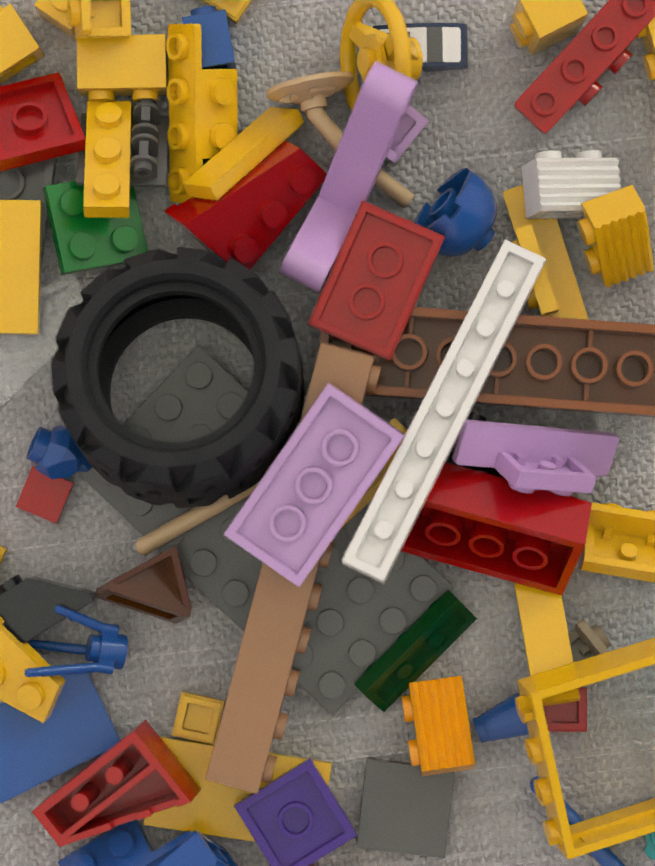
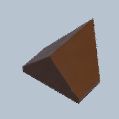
[94,545,192,624]

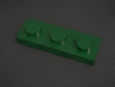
[354,590,477,712]

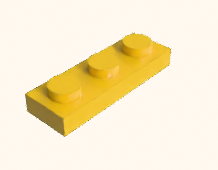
[83,101,132,218]

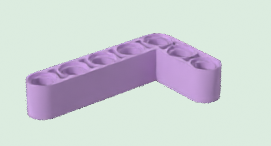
[279,61,418,293]

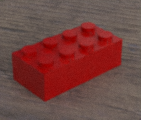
[401,462,592,596]

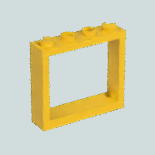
[515,638,655,860]

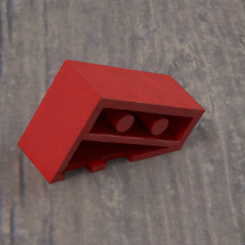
[164,140,327,270]

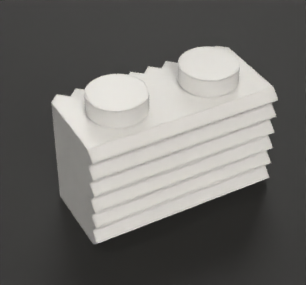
[521,150,622,220]

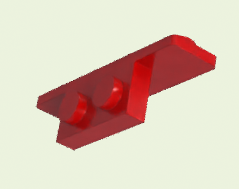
[514,0,655,134]

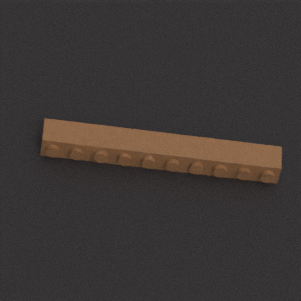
[205,341,381,794]

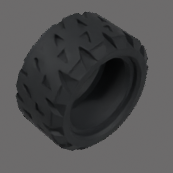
[51,247,305,508]

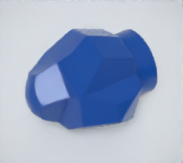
[26,425,92,479]

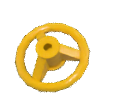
[339,0,423,112]

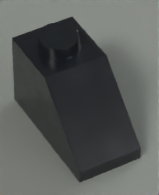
[0,574,98,643]

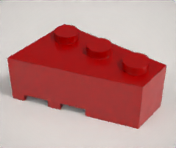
[32,720,201,847]

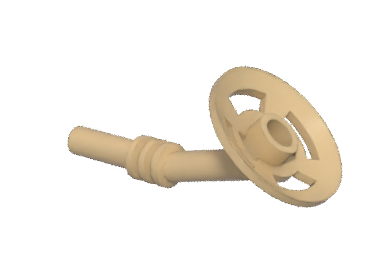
[266,71,414,208]

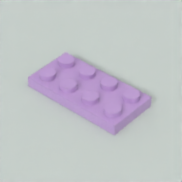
[224,382,405,587]

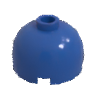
[413,168,497,257]

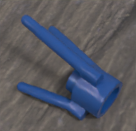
[24,605,128,677]

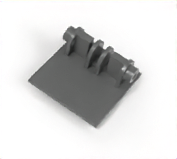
[76,99,169,188]

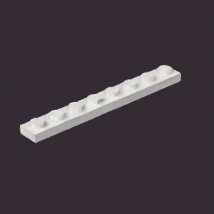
[342,240,546,584]

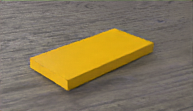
[143,736,332,842]

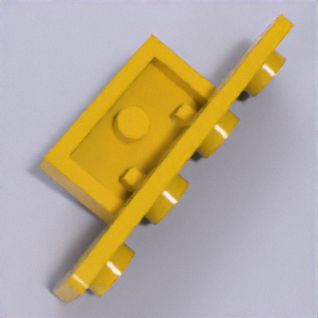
[166,24,238,203]
[503,185,589,320]
[581,502,655,583]

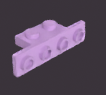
[452,420,619,496]

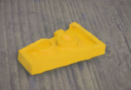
[0,616,66,723]

